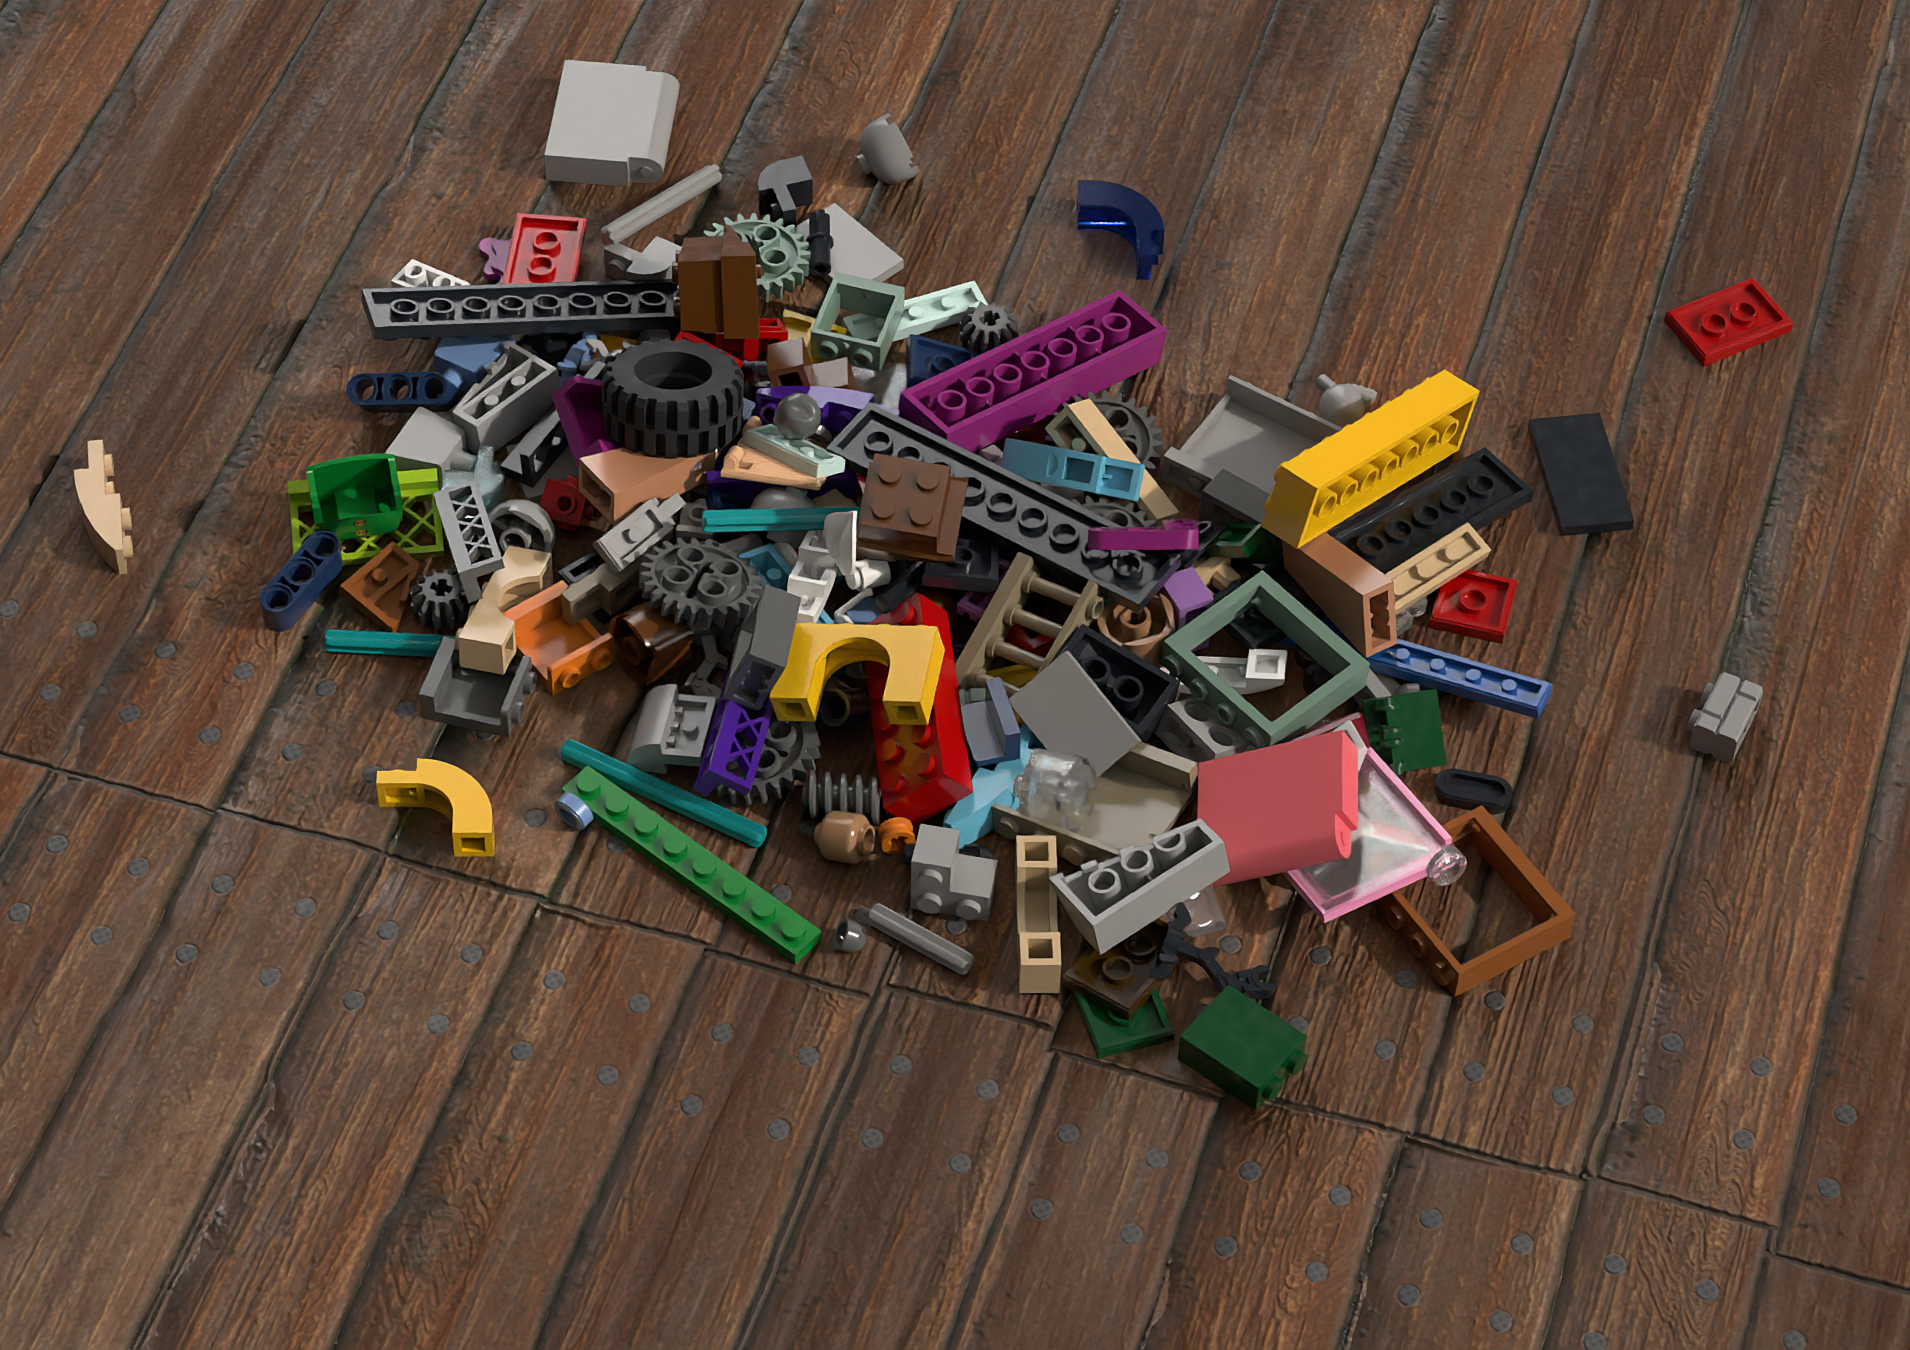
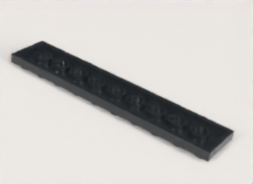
[361,279,681,341]
[826,402,1181,614]
[1213,447,1534,653]

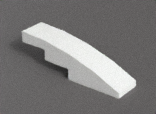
[787,530,839,623]

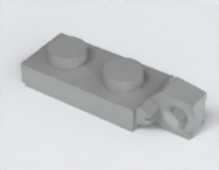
[592,492,686,574]

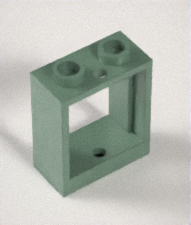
[811,272,905,372]

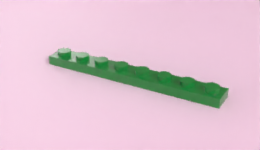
[561,766,822,965]

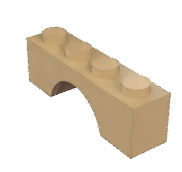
[455,546,553,675]
[1015,836,1061,993]

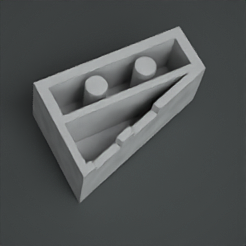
[452,340,561,459]

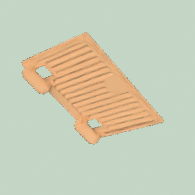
[721,416,835,490]

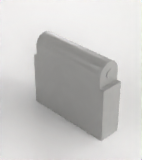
[544,60,680,187]

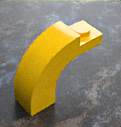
[376,758,495,857]

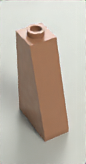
[579,447,718,525]
[1282,532,1397,658]

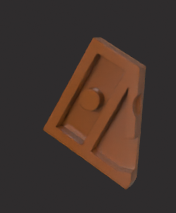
[340,542,420,633]

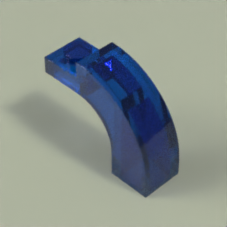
[1076,180,1165,280]

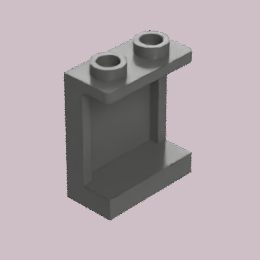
[419,637,537,737]

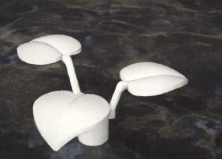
[773,511,891,680]

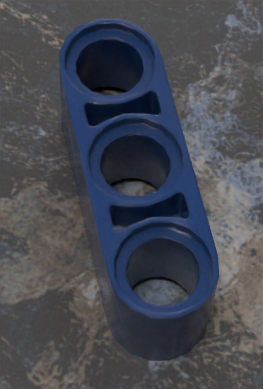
[346,372,459,413]
[260,531,343,632]

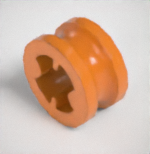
[878,817,916,854]

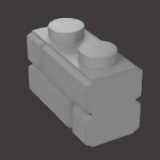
[1687,672,1763,763]

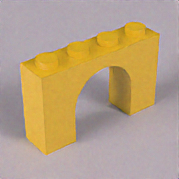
[769,622,945,725]

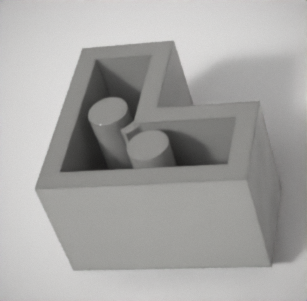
[910,824,998,921]

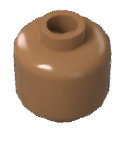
[814,811,875,864]

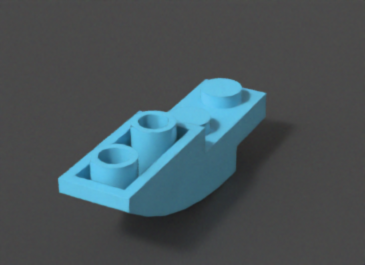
[1000,438,1145,502]
[943,722,1045,848]

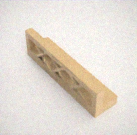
[1385,523,1491,615]

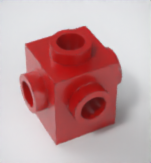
[540,475,599,531]

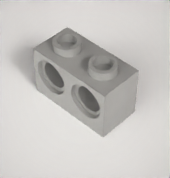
[1155,697,1248,767]

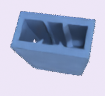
[433,335,515,395]

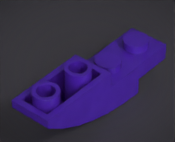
[756,386,902,434]

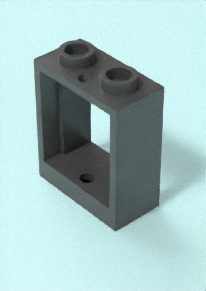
[1199,469,1283,572]
[723,584,801,711]

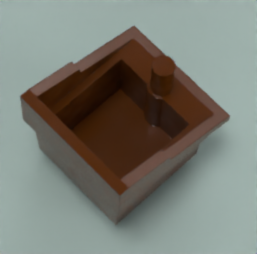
[672,225,762,339]
[856,453,969,564]

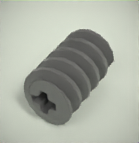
[801,770,883,827]

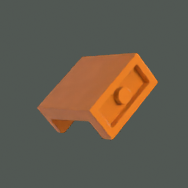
[502,580,616,695]

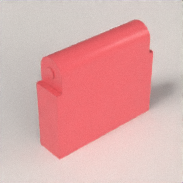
[1197,730,1358,887]

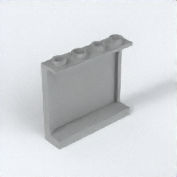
[1162,375,1343,516]

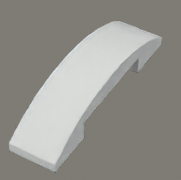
[1160,649,1288,695]

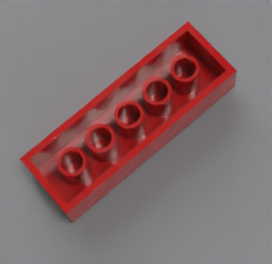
[865,592,973,828]

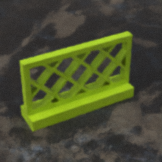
[288,468,445,566]

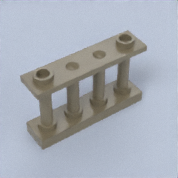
[955,552,1105,699]

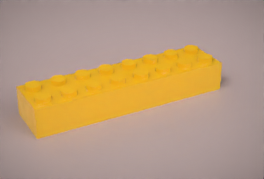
[1261,370,1480,549]

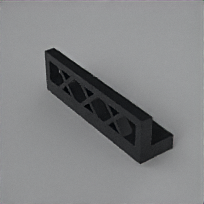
[500,361,607,488]

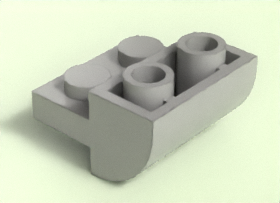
[628,684,718,773]

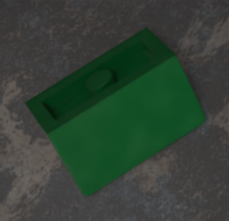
[1199,523,1279,564]

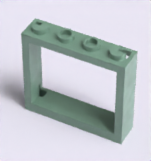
[1161,570,1370,749]

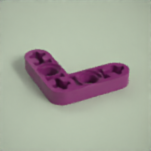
[1088,519,1199,550]

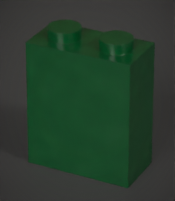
[1178,985,1307,1111]

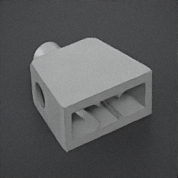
[385,406,480,489]

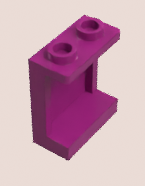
[551,376,626,471]

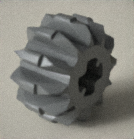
[959,301,1020,354]
[411,568,475,632]

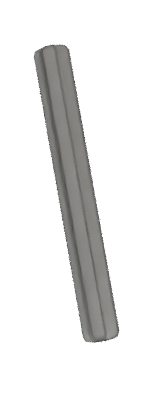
[600,164,722,246]

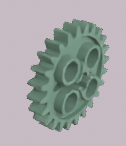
[703,213,811,302]

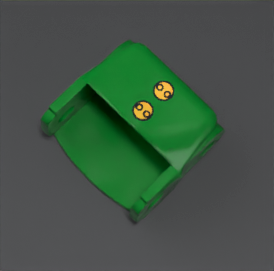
[306,454,403,541]

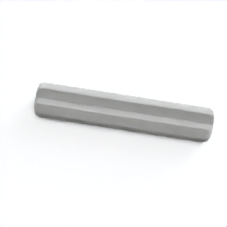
[867,903,974,975]

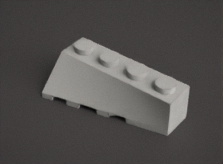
[1049,819,1230,955]

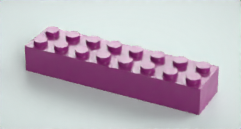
[898,290,1167,453]

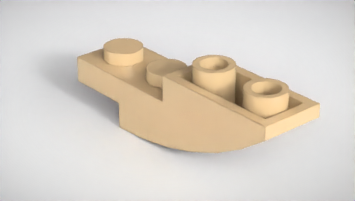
[74,440,133,574]

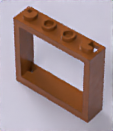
[1363,805,1576,997]

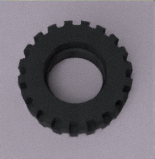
[602,339,744,459]

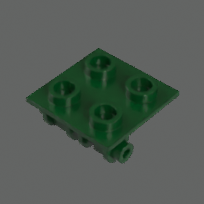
[1362,689,1447,775]

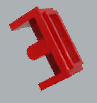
[712,318,788,362]

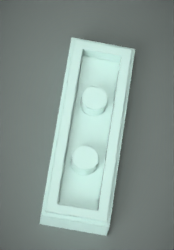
[743,424,845,479]

